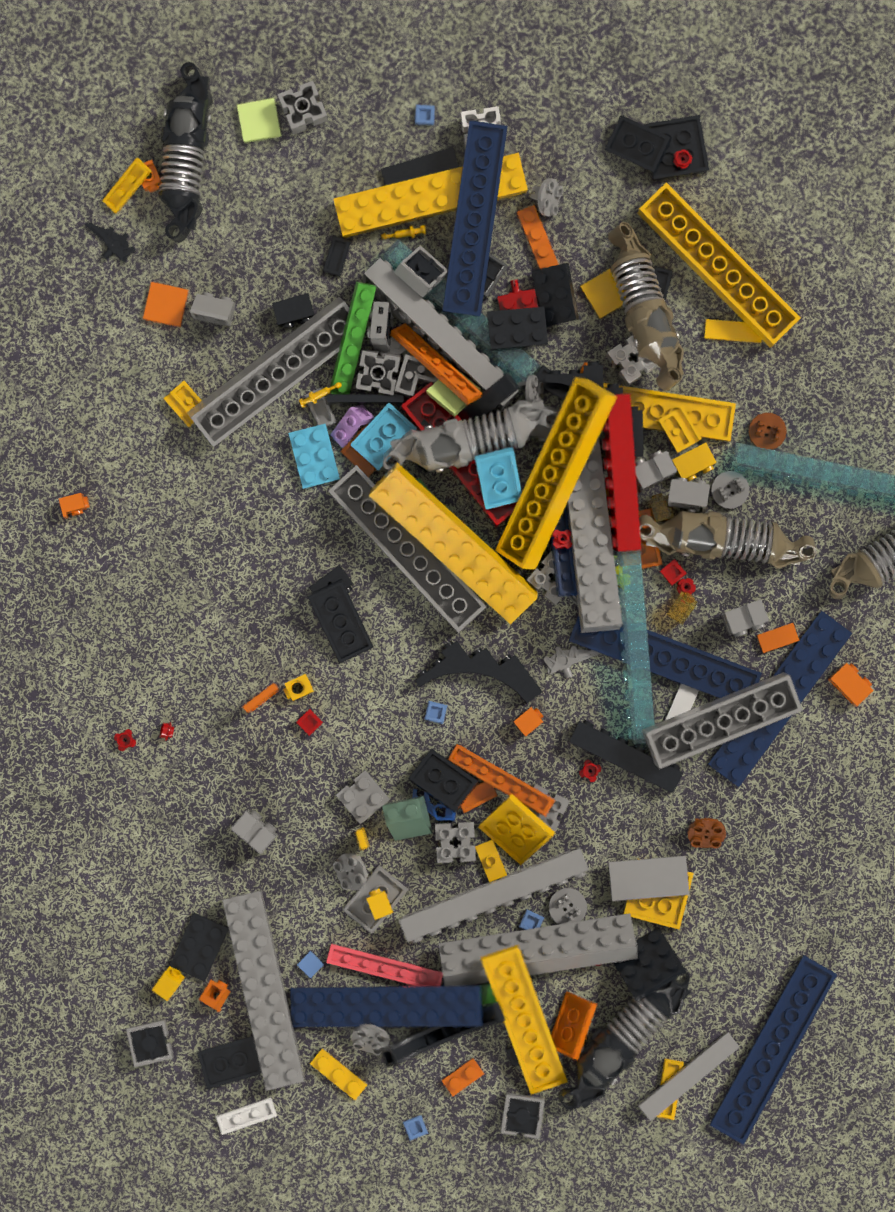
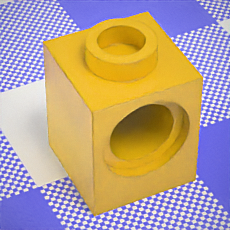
[283,674,314,701]
[366,888,393,920]
[152,966,185,1001]

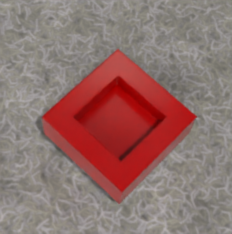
[659,559,687,586]
[296,709,323,736]

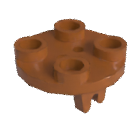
[748,413,787,451]
[687,818,726,849]

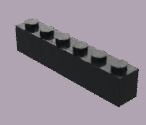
[568,720,683,793]

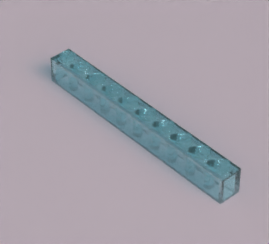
[383,239,540,383]
[730,443,895,504]
[614,550,655,744]

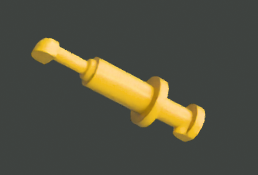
[381,225,426,240]
[299,382,342,408]

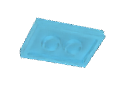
[350,403,417,471]
[289,424,340,489]
[474,447,522,509]

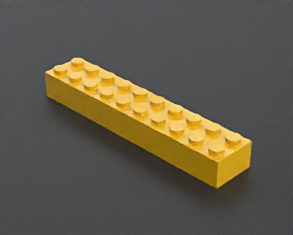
[333,152,528,238]
[637,182,801,348]
[495,377,617,569]
[369,463,538,624]

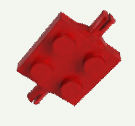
[497,279,538,310]

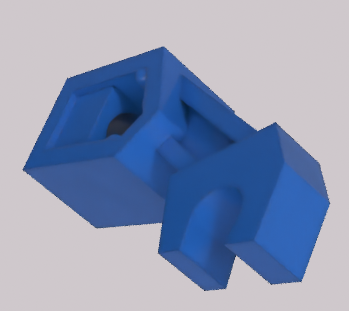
[412,789,456,821]

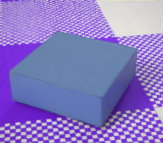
[415,105,435,126]
[424,701,448,724]
[519,909,544,930]
[297,951,324,978]
[403,1115,428,1140]

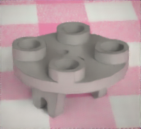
[530,178,563,217]
[518,375,544,403]
[711,471,749,509]
[333,853,369,891]
[549,888,587,924]
[351,1024,390,1055]

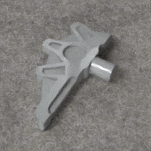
[543,646,601,679]

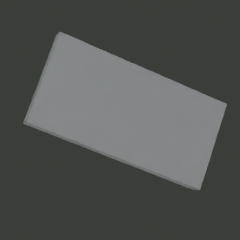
[608,856,689,901]

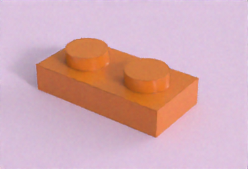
[442,1058,484,1096]

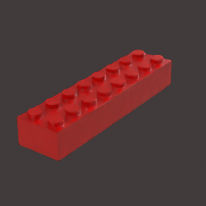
[401,382,517,528]
[601,394,641,552]

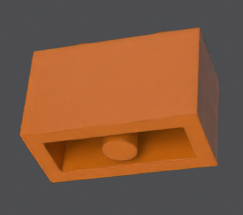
[828,663,874,707]

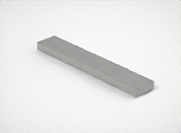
[638,1031,740,1121]

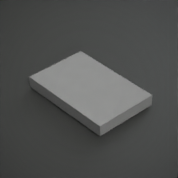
[342,865,409,934]

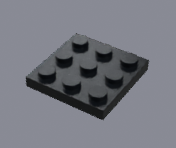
[644,115,710,181]
[612,927,687,1002]

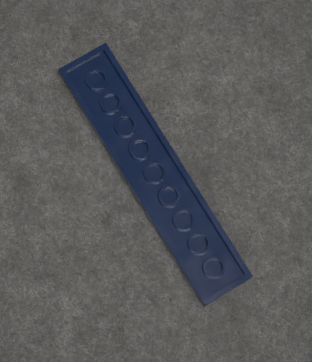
[442,120,508,317]
[708,611,852,787]
[569,614,762,698]
[709,955,838,1145]
[290,986,482,1027]

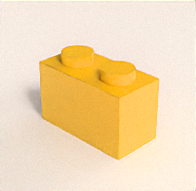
[672,443,717,482]

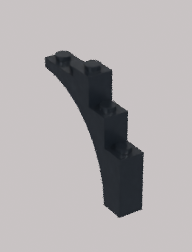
[545,361,644,457]
[415,640,543,703]
[380,1002,506,1068]

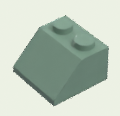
[382,796,432,841]

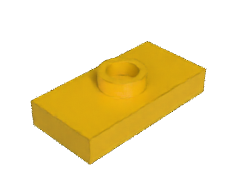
[475,840,507,882]

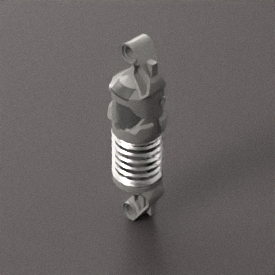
[383,400,559,473]

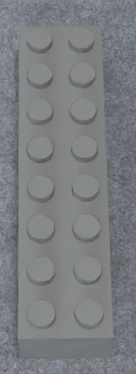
[642,672,803,769]

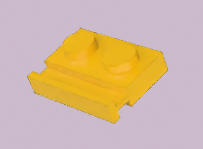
[163,381,202,428]
[658,406,702,454]

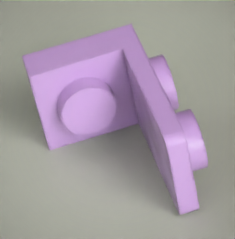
[331,405,375,447]

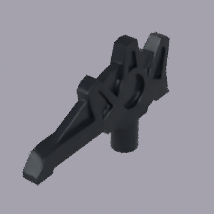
[85,222,135,263]

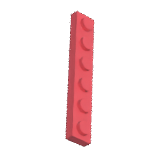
[326,943,443,986]

